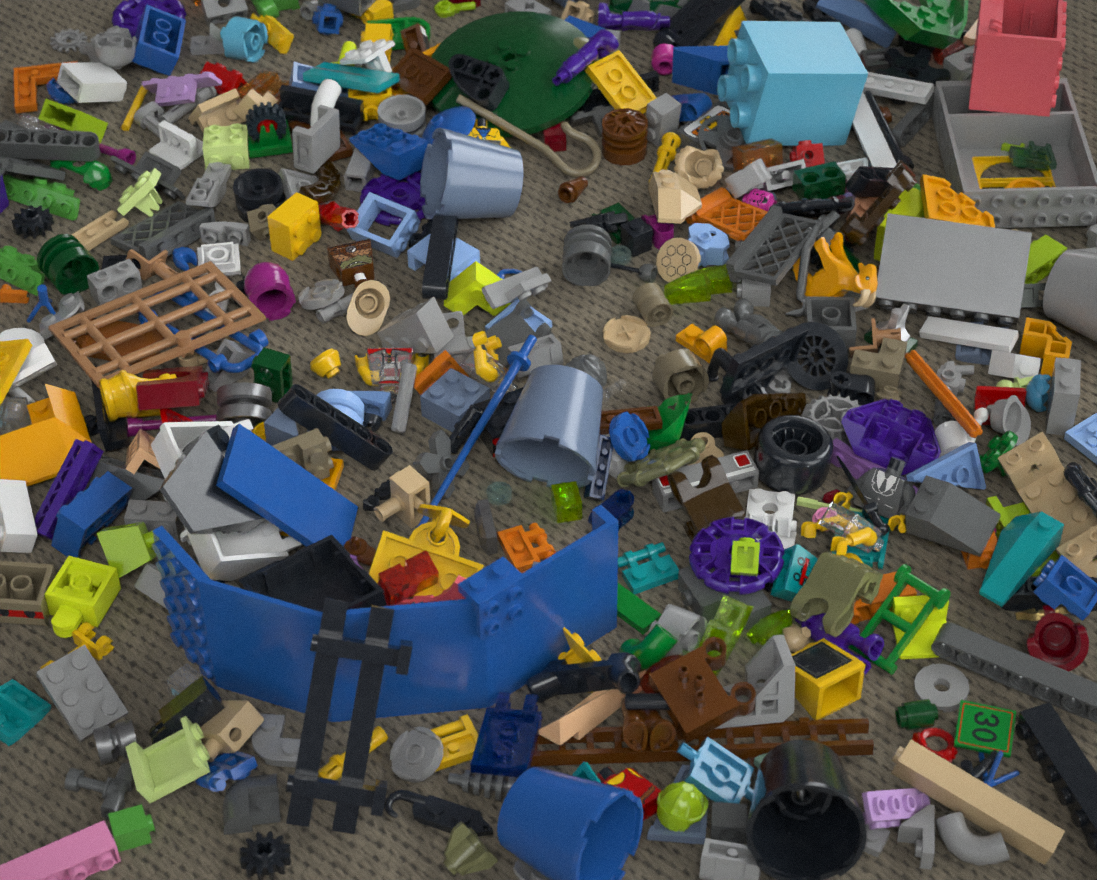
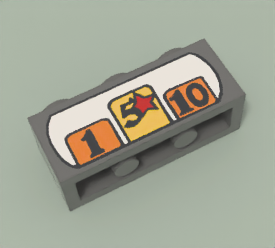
[676,101,731,149]

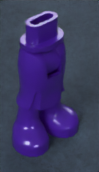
[598,3,670,32]

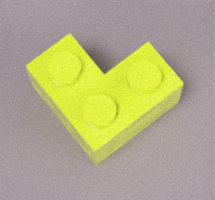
[444,261,511,316]

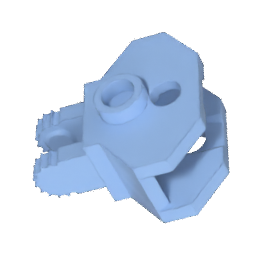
[688,223,730,267]

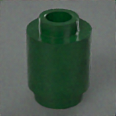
[895,699,938,731]

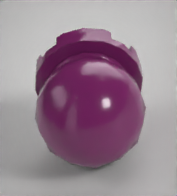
[244,262,296,321]

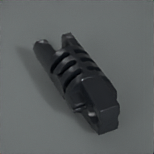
[569,211,629,233]

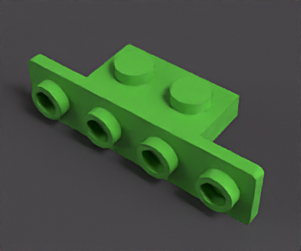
[3,175,80,221]
[0,246,45,296]

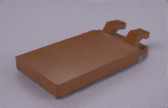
[72,318,165,365]

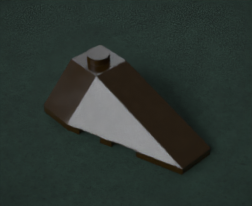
[721,392,807,450]

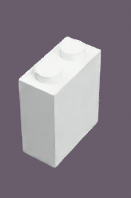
[57,62,127,103]

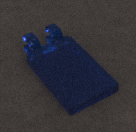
[470,692,542,777]

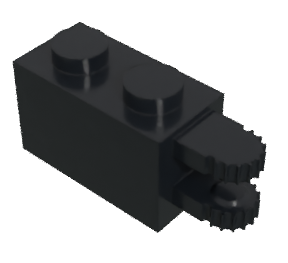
[149,676,225,745]

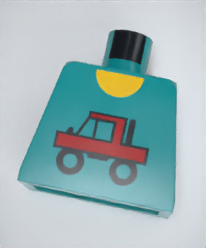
[771,544,818,602]

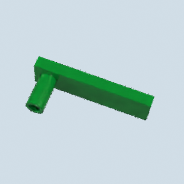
[617,582,662,635]

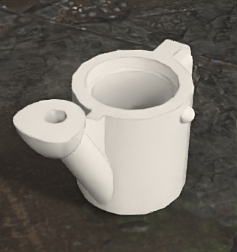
[935,408,989,457]

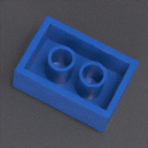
[132,5,186,76]

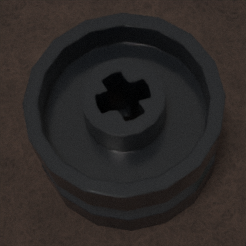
[233,168,286,223]

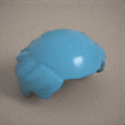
[1025,374,1051,412]

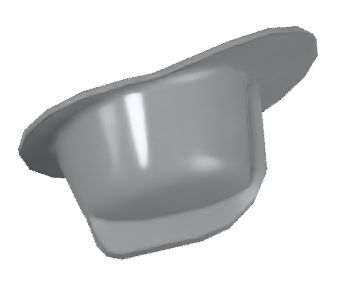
[986,395,1031,446]

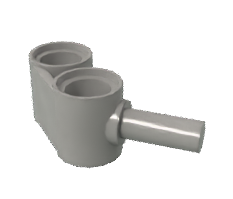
[724,158,772,199]

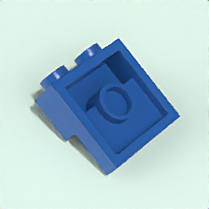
[1032,555,1097,621]

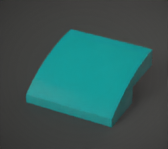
[0,679,51,746]

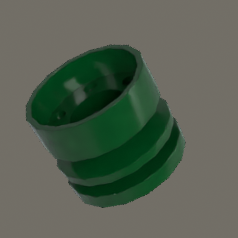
[37,234,99,295]

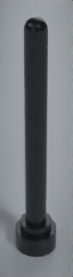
[864,91,914,170]

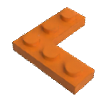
[14,61,78,113]

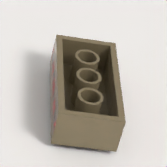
[0,561,56,626]

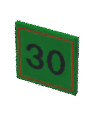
[954,700,1016,758]

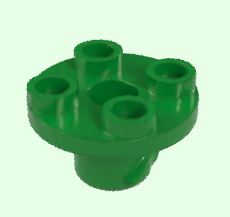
[979,430,1018,477]

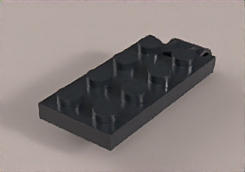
[653,0,745,47]
[749,0,812,22]

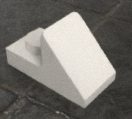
[988,350,1041,379]

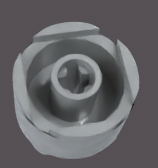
[649,604,708,662]

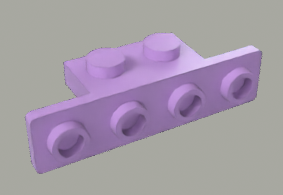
[142,72,222,106]
[862,788,930,830]

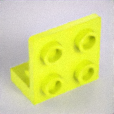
[892,595,949,659]

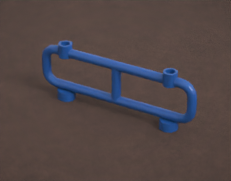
[137,290,268,373]

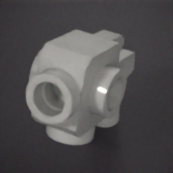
[936,361,974,397]

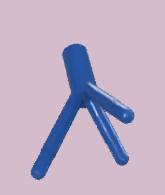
[27,285,56,323]
[978,751,1019,788]

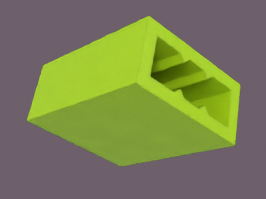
[38,99,108,143]

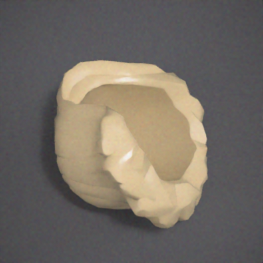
[674,146,724,190]

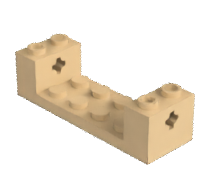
[998,432,1097,578]

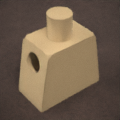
[200,700,265,762]

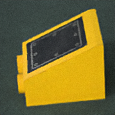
[791,638,865,720]

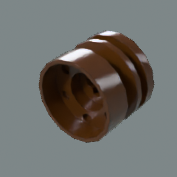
[602,108,648,166]

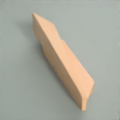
[539,670,646,746]

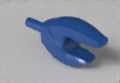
[173,247,198,271]

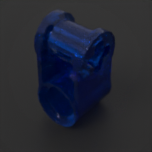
[588,489,634,531]

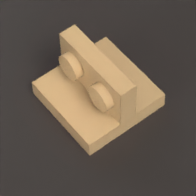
[188,88,245,134]

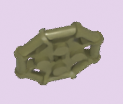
[616,438,706,487]

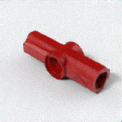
[318,201,359,231]

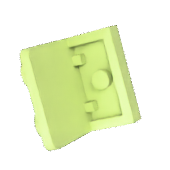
[203,123,250,171]

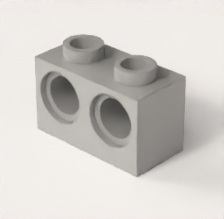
[87,259,142,306]

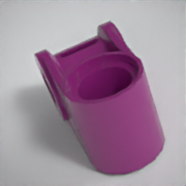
[641,214,674,250]

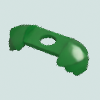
[50,160,112,191]

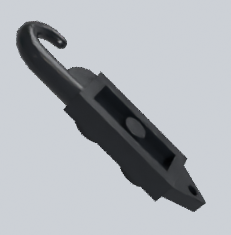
[384,790,494,837]

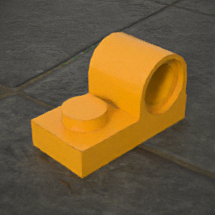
[676,324,727,364]

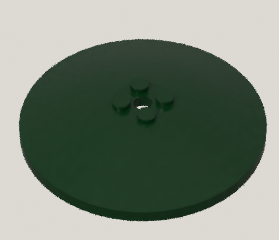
[430,11,596,137]

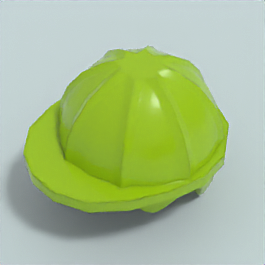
[657,781,708,832]

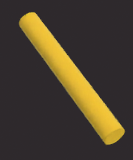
[121,86,148,131]

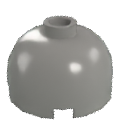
[94,31,137,69]

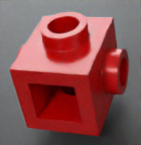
[789,140,825,168]

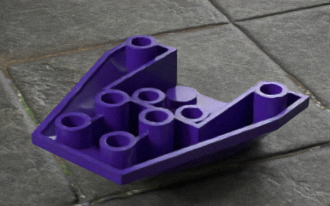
[841,399,941,475]

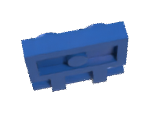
[195,751,258,792]

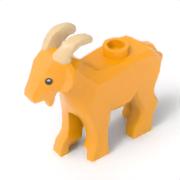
[793,232,878,308]

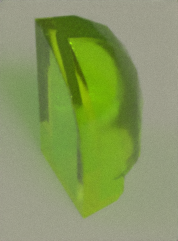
[746,609,792,646]

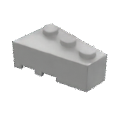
[377,297,454,353]

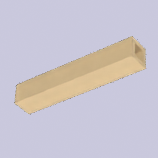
[891,740,1065,865]

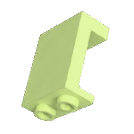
[126,716,210,803]

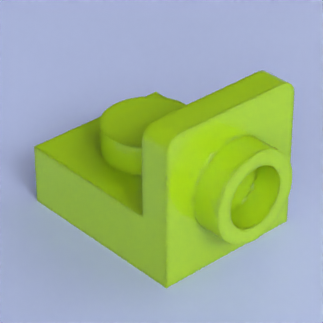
[731,537,760,576]

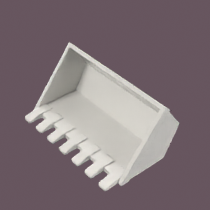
[151,419,302,581]

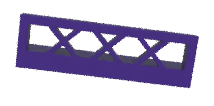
[34,439,104,540]

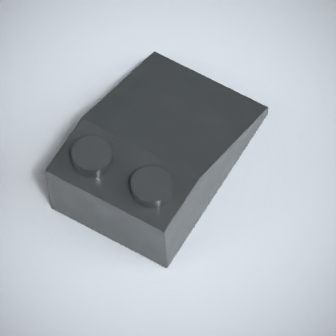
[905,475,1001,557]

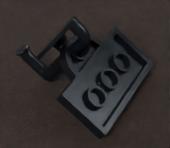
[707,324,809,405]

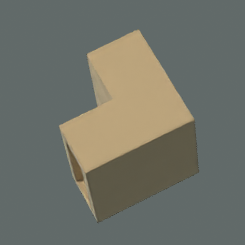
[233,88,278,122]

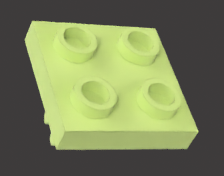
[117,168,163,217]

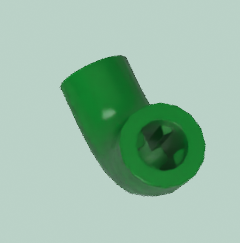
[619,624,678,671]

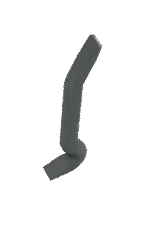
[785,224,821,317]

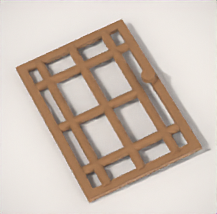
[48,261,266,389]

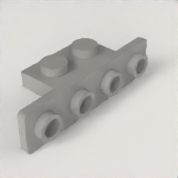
[481,267,552,309]

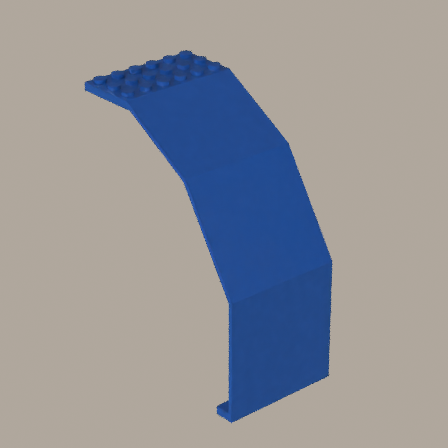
[152,504,618,722]

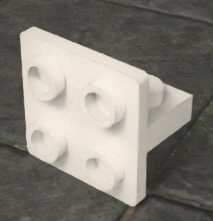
[339,39,395,72]
[149,120,203,170]

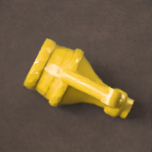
[99,370,177,422]

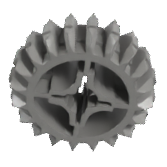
[801,393,861,447]

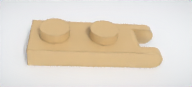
[72,210,129,251]

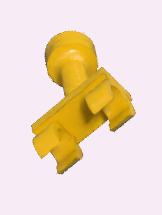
[41,622,114,669]

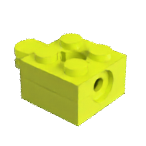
[44,556,121,638]

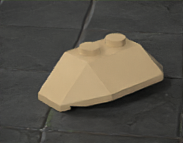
[648,170,702,224]

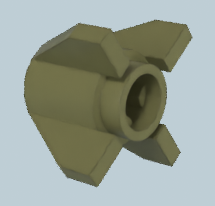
[443,821,498,876]

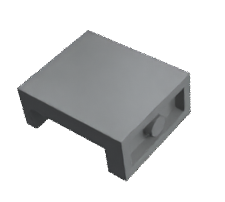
[292,105,340,174]

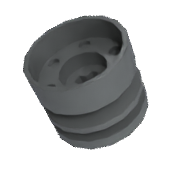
[562,224,612,286]

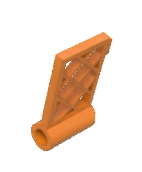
[685,187,767,241]

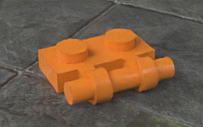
[497,523,556,573]

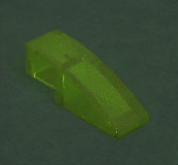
[664,264,733,305]
[698,595,754,677]

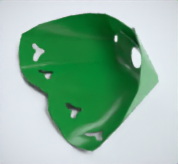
[647,393,692,454]

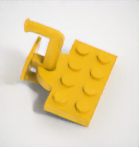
[368,504,484,598]

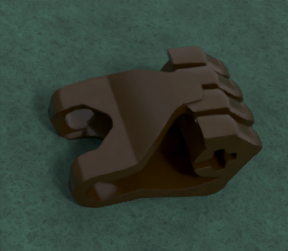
[668,455,745,542]

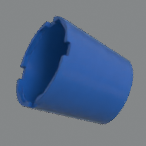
[497,767,643,880]

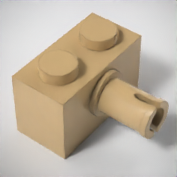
[373,465,431,529]

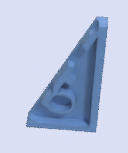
[906,442,986,490]

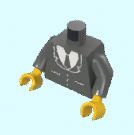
[834,457,916,533]

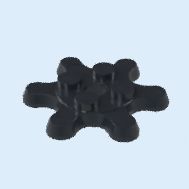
[874,48,951,105]

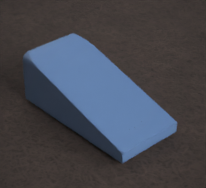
[350,391,392,421]

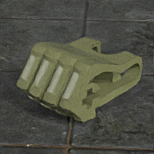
[790,552,883,637]

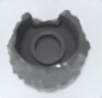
[565,354,607,388]

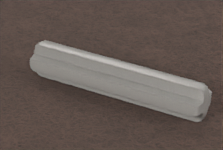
[391,363,417,434]

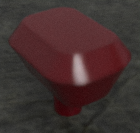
[822,489,841,506]

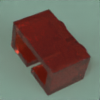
[378,550,439,606]

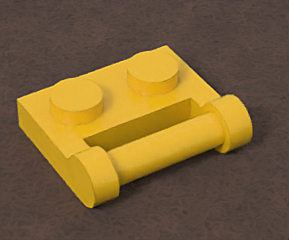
[430,714,485,772]

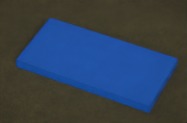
[216,423,358,547]

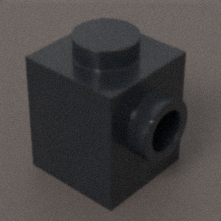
[620,217,654,257]

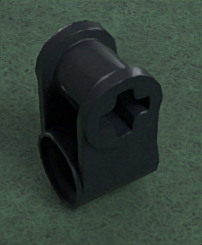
[827,371,876,406]

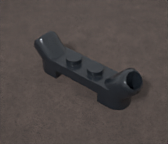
[526,652,641,703]

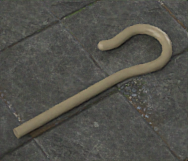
[456,94,601,178]

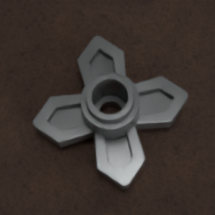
[413,430,470,500]

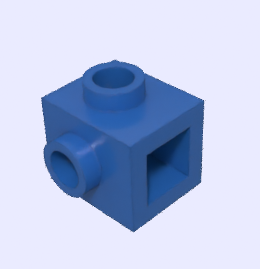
[312,3,343,35]

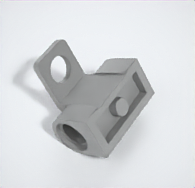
[431,311,482,369]
[507,334,563,379]
[699,838,761,880]

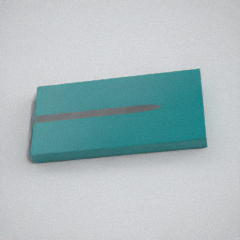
[303,62,399,93]

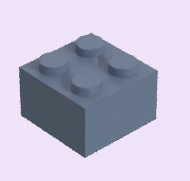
[420,368,490,436]

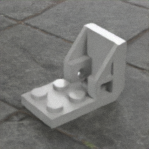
[715,634,795,729]

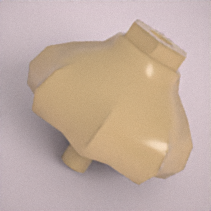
[782,624,811,653]

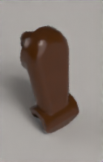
[344,536,376,566]

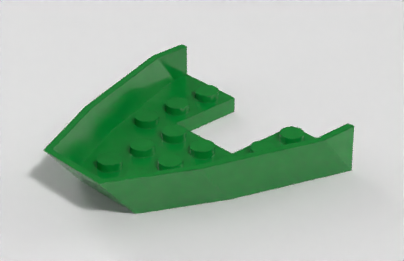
[864,0,968,49]

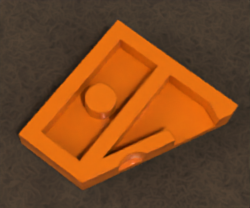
[414,350,470,395]

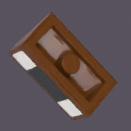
[400,23,430,54]

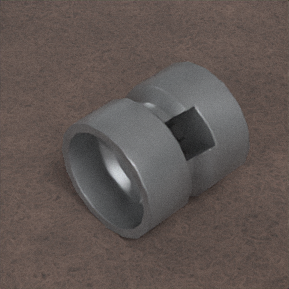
[93,719,138,765]

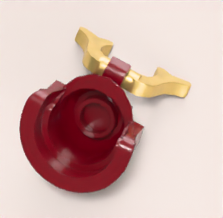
[1015,604,1089,672]

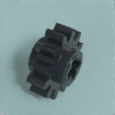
[12,205,54,239]
[239,831,291,880]

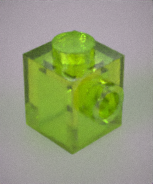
[551,481,582,523]

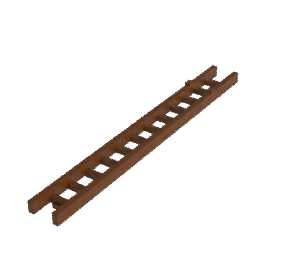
[505,717,874,767]

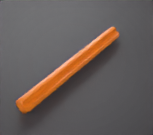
[905,350,983,438]

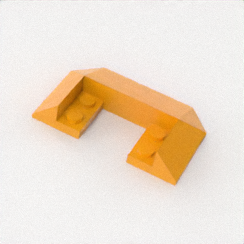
[0,384,92,487]

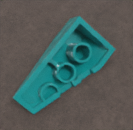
[979,511,1064,607]

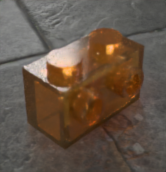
[732,138,783,173]

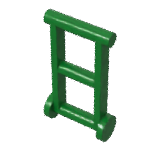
[849,564,951,675]

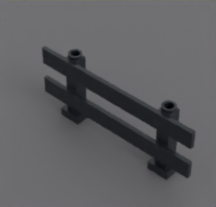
[286,598,412,834]

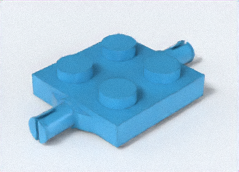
[677,736,754,803]

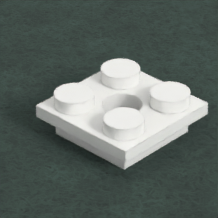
[197,242,241,277]
[746,488,795,530]

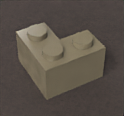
[850,338,908,391]

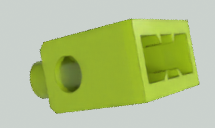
[97,522,157,578]

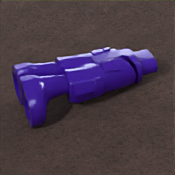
[552,29,619,86]
[795,613,884,675]

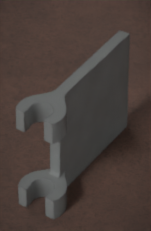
[482,298,554,370]

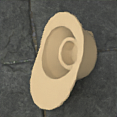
[346,280,390,336]

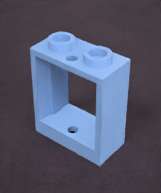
[347,192,420,258]

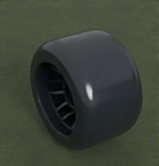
[753,415,834,495]

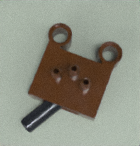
[625,637,756,744]

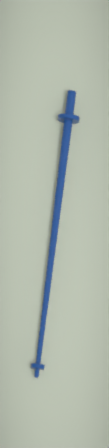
[384,335,537,589]

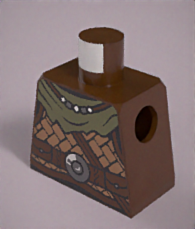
[327,239,375,288]

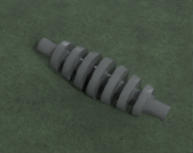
[448,769,518,802]

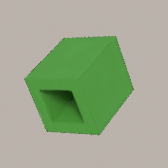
[108,804,155,852]

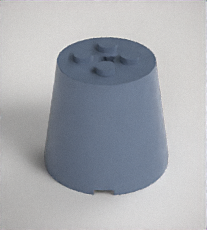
[420,128,523,220]
[495,365,603,489]

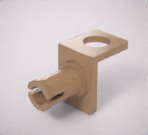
[126,249,179,281]
[849,318,902,358]

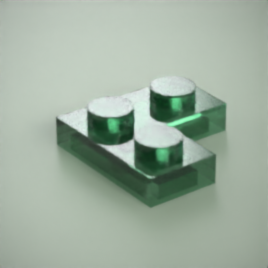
[1008,141,1057,171]

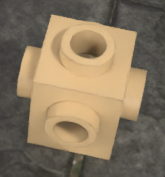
[561,0,595,24]

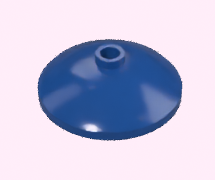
[421,106,476,144]

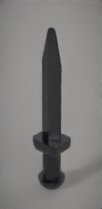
[837,456,889,536]

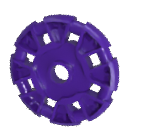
[112,0,186,39]
[360,172,427,227]
[689,517,785,595]

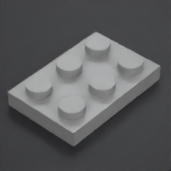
[36,645,128,743]

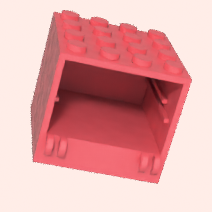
[968,0,1067,117]

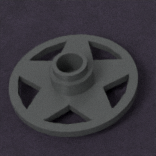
[697,115,761,171]

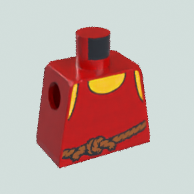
[597,767,661,821]

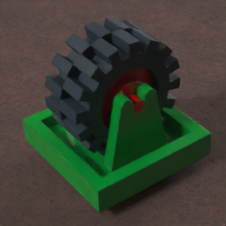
[244,102,293,158]

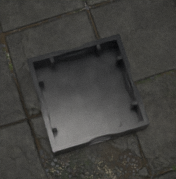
[238,535,387,612]

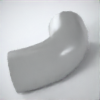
[935,812,1010,866]

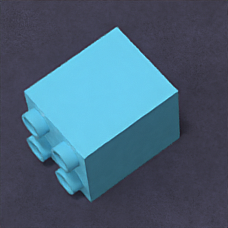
[717,21,868,146]

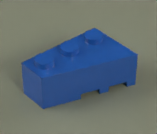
[51,471,132,558]

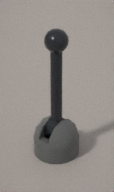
[611,263,657,283]

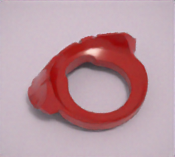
[911,728,958,763]

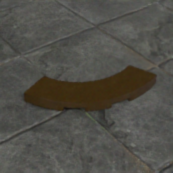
[299,161,341,204]

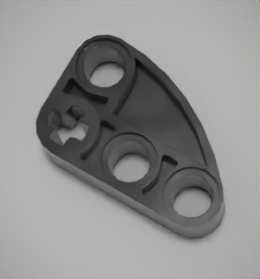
[448,54,509,112]

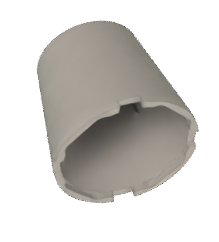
[1043,249,1097,342]

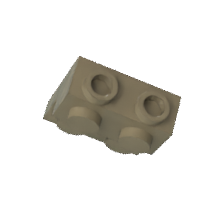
[272,428,334,480]

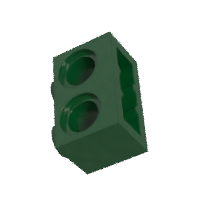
[793,161,846,201]
[251,347,293,403]

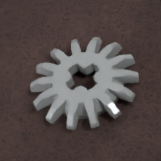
[50,29,88,53]

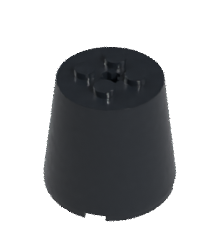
[746,739,867,880]

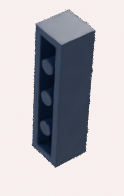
[584,434,613,501]

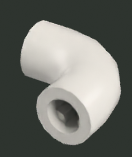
[310,79,341,127]

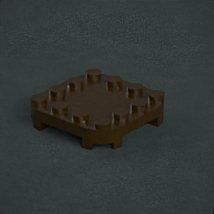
[839,160,917,246]

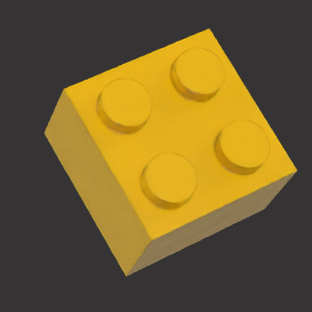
[267,192,322,261]

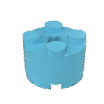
[220,17,268,62]

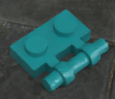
[618,542,679,595]

